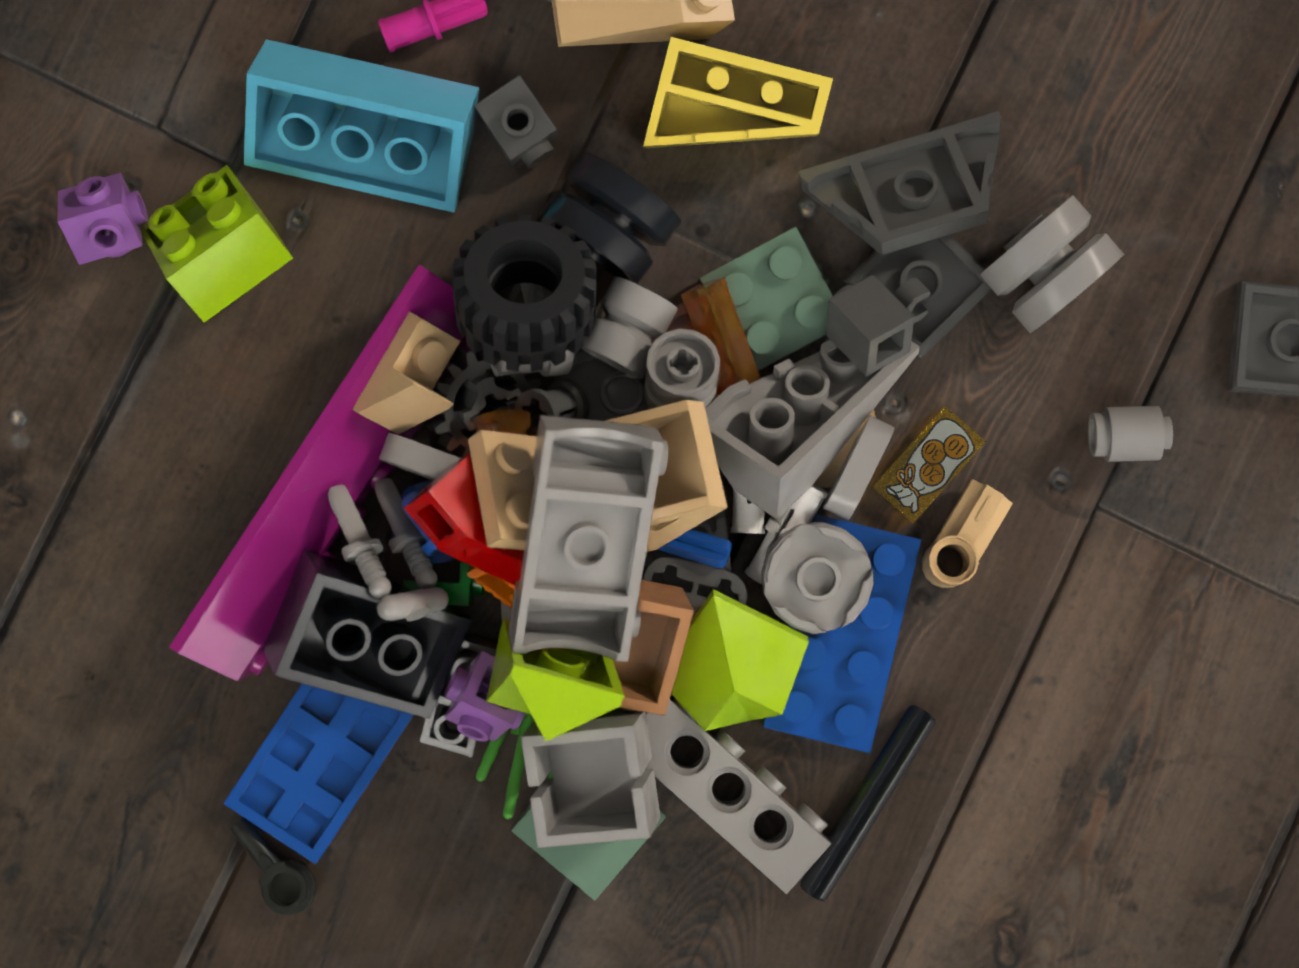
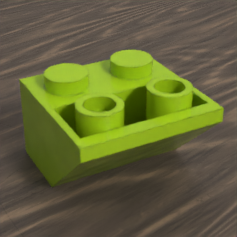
[142,165,293,323]

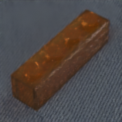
[681,277,761,396]

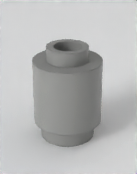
[1088,406,1173,462]

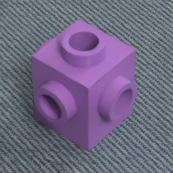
[57,172,148,265]
[444,651,526,742]

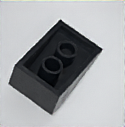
[263,549,472,719]

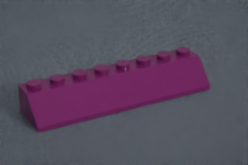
[169,264,472,681]

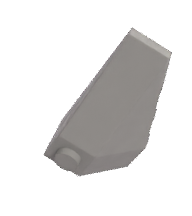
[705,340,920,519]

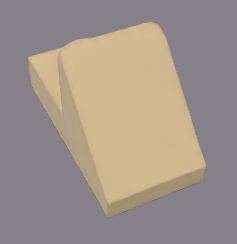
[352,311,460,434]

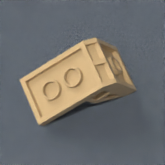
[468,400,727,552]

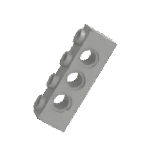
[646,697,831,894]

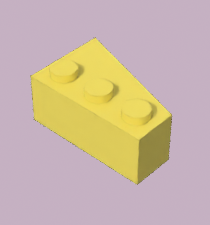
[643,37,833,149]

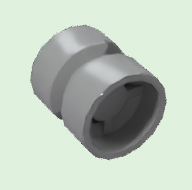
[581,276,678,379]
[644,329,720,410]

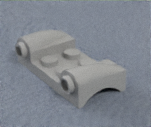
[508,416,668,662]

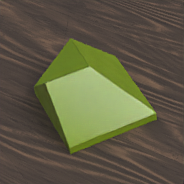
[671,589,809,731]
[486,619,625,742]

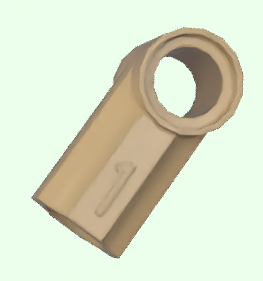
[921,479,1013,588]

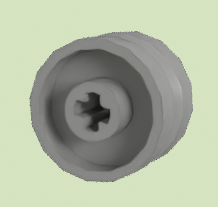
[980,195,1124,333]

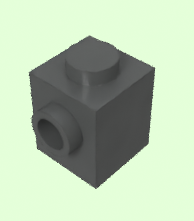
[474,75,559,170]

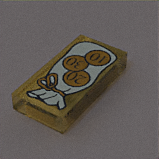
[871,406,986,524]

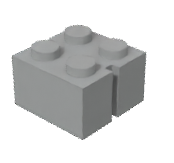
[521,710,661,848]

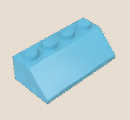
[244,39,479,213]

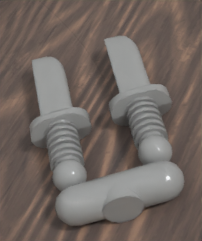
[328,478,449,621]

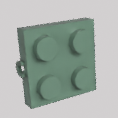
[698,227,833,375]

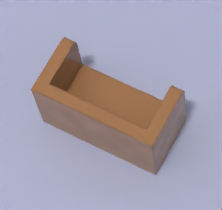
[613,580,694,716]

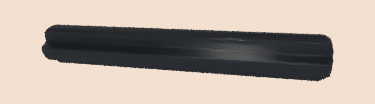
[800,705,936,902]

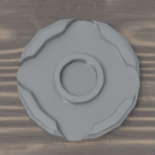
[761,522,874,634]

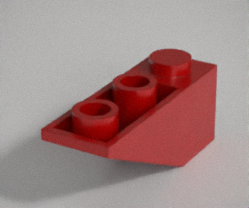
[403,453,524,585]

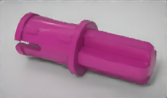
[378,0,488,53]

